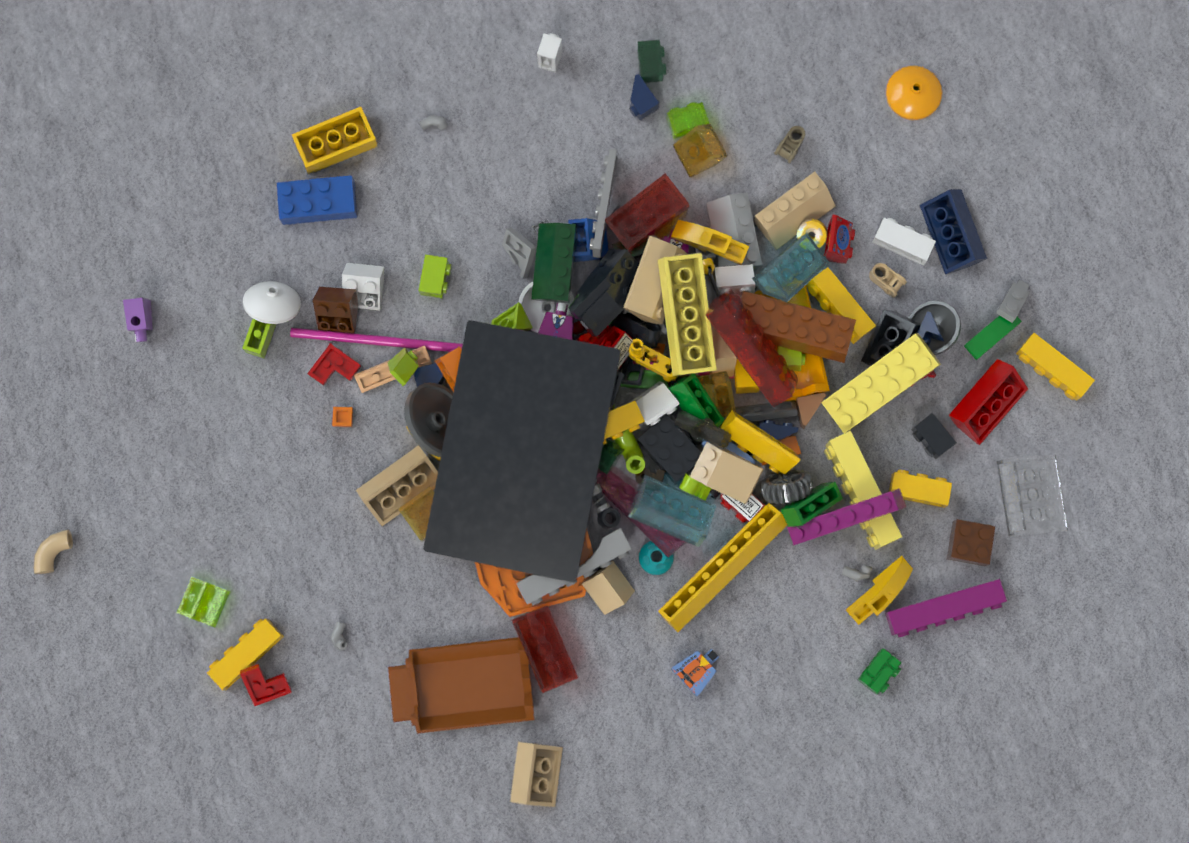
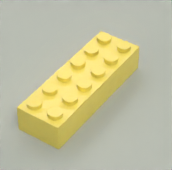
[658,253,717,376]
[821,333,941,434]
[824,431,902,550]

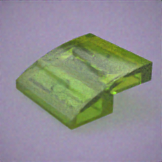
[176,576,230,628]

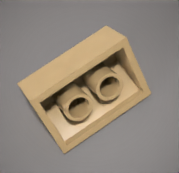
[510,742,563,807]

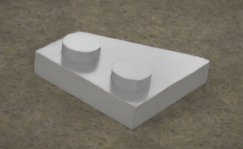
[502,227,537,279]

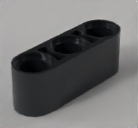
[611,312,661,348]

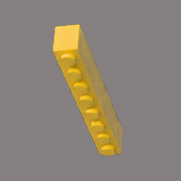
[658,503,787,632]

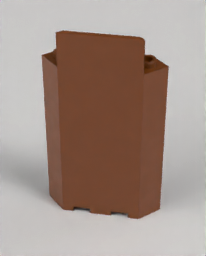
[388,636,535,734]

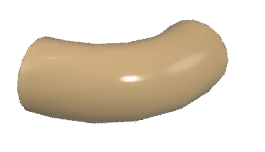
[34,530,73,574]

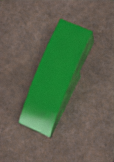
[964,315,1022,360]

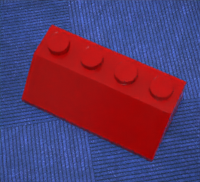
[949,359,1028,445]

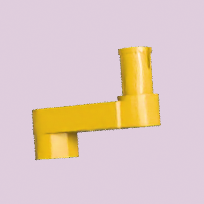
[629,339,678,382]

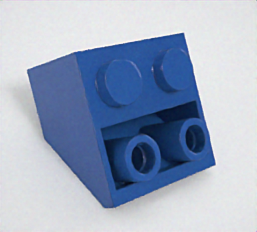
[568,218,609,262]

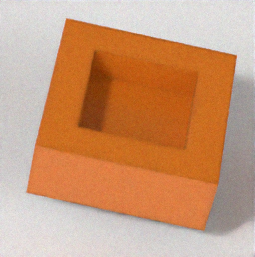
[332,407,353,427]

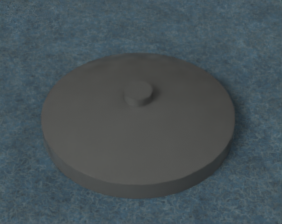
[404,383,453,457]

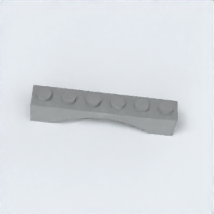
[516,528,631,606]

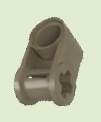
[774,126,805,164]

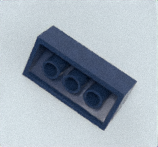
[920,189,987,274]

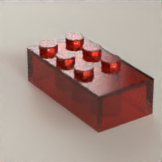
[604,173,690,253]

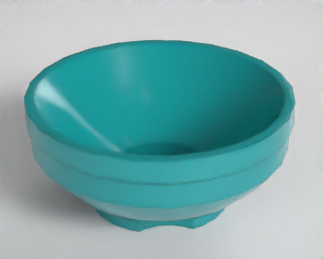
[639,540,674,575]

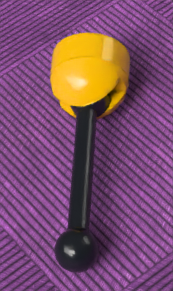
[702,258,724,302]

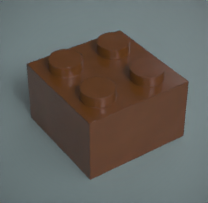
[947,519,996,567]

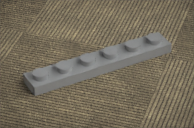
[590,149,617,258]

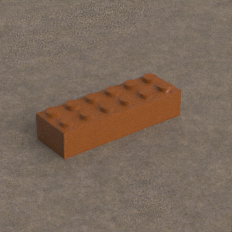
[732,291,856,363]

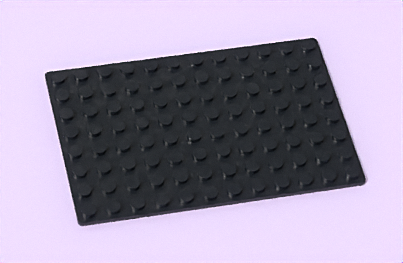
[423,320,621,582]

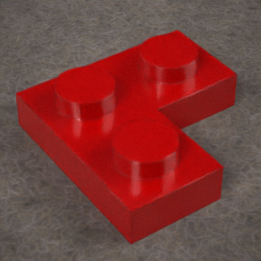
[307,343,362,386]
[240,664,292,707]

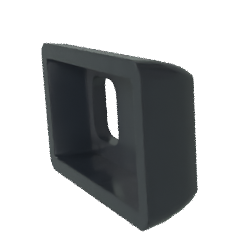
[619,352,649,386]

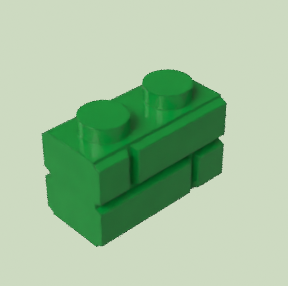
[857,648,901,694]

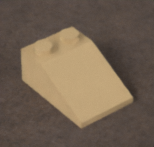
[690,442,764,504]

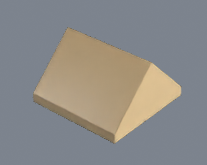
[581,560,635,615]

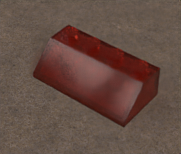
[511,605,578,693]

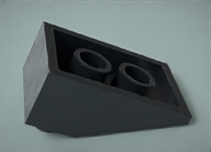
[861,309,921,366]

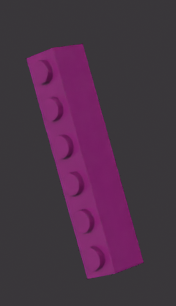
[787,488,906,545]
[885,579,1007,638]

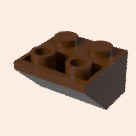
[312,286,358,333]

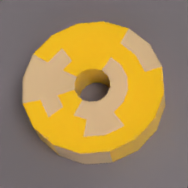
[797,219,828,250]

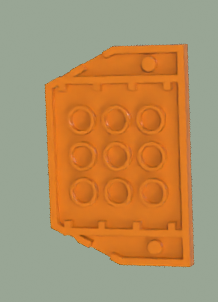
[475,529,593,617]

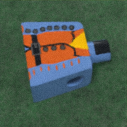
[671,649,719,696]

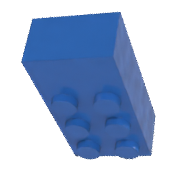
[276,175,358,225]

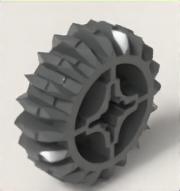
[761,469,813,504]

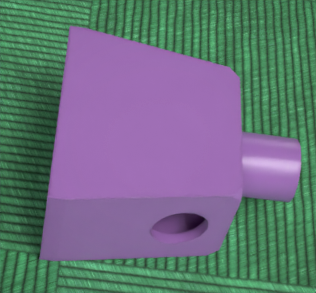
[123,298,153,342]

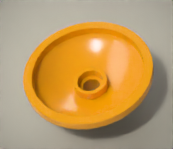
[886,66,942,120]

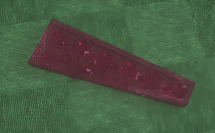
[596,464,694,557]

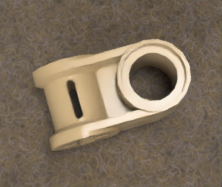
[869,263,907,298]

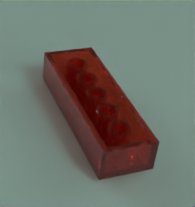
[705,289,798,407]

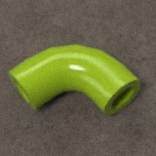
[615,430,645,474]

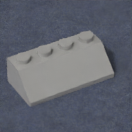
[706,193,762,271]

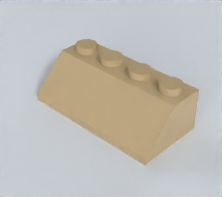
[753,172,836,250]
[623,236,688,325]
[356,445,438,526]

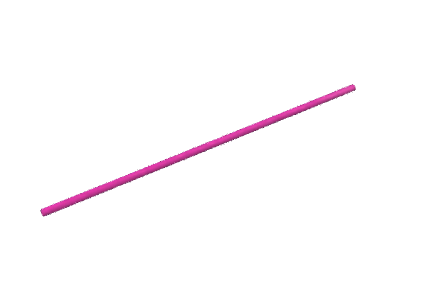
[290,328,764,380]

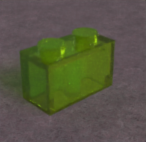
[666,102,709,139]

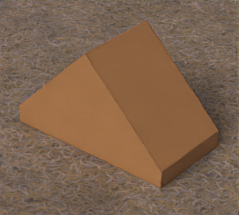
[795,393,826,429]

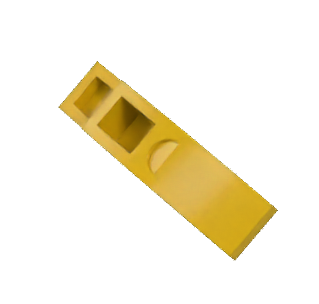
[671,220,749,265]
[846,555,913,625]

